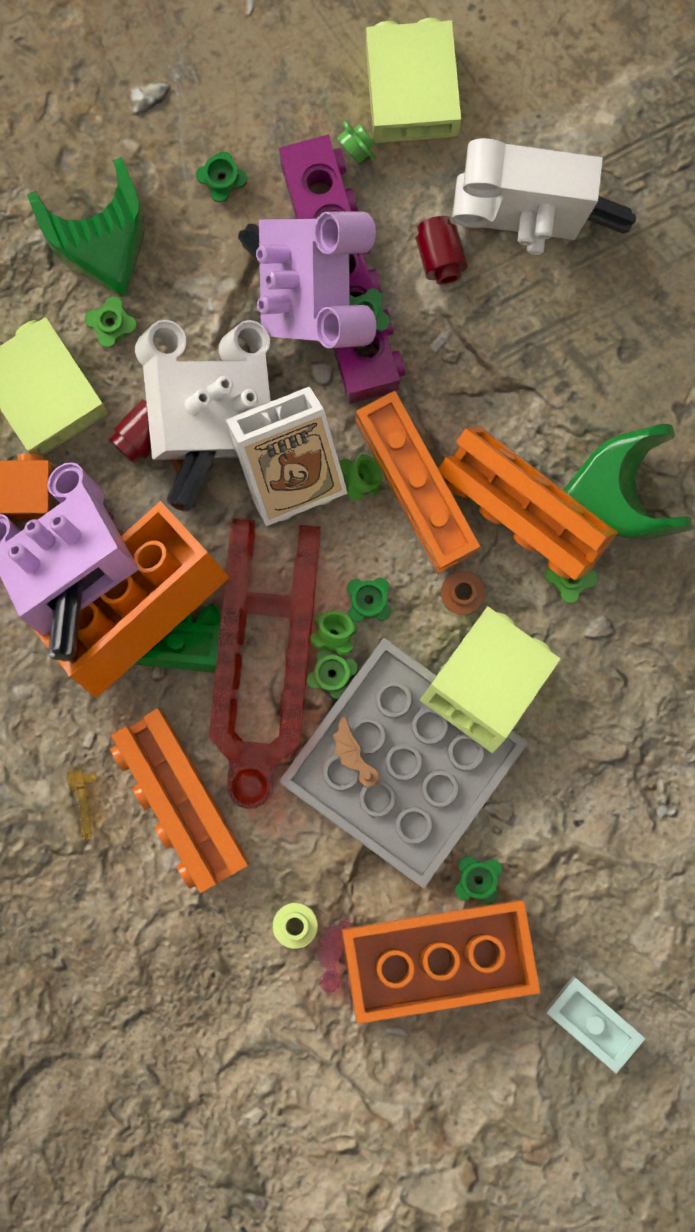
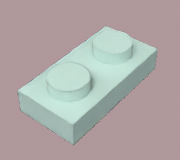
[544,976,645,1074]

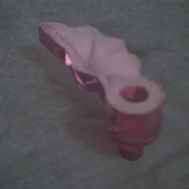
[317,918,351,992]

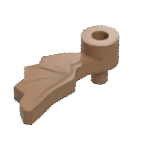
[333,717,381,788]

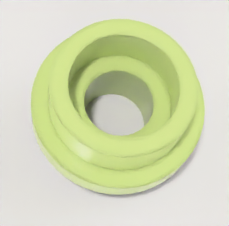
[273,903,318,949]

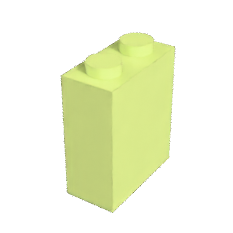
[366,18,461,143]
[0,317,109,455]
[420,606,560,753]

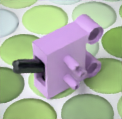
[238,211,377,348]
[0,462,139,662]

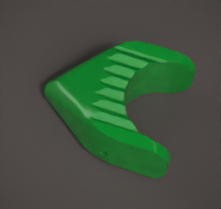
[27,157,145,296]
[563,424,693,540]

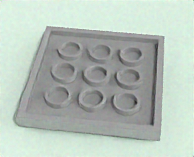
[279,638,529,889]

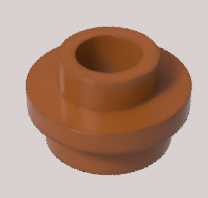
[441,571,485,615]

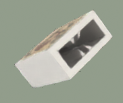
[226,387,348,526]

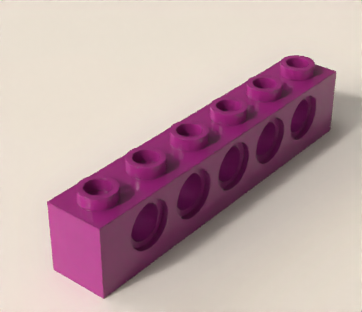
[279,134,405,404]

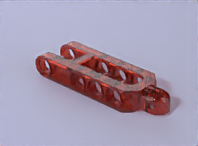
[209,518,321,809]

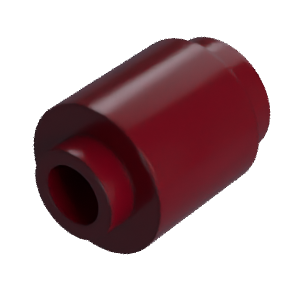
[415,215,468,285]
[109,399,152,464]

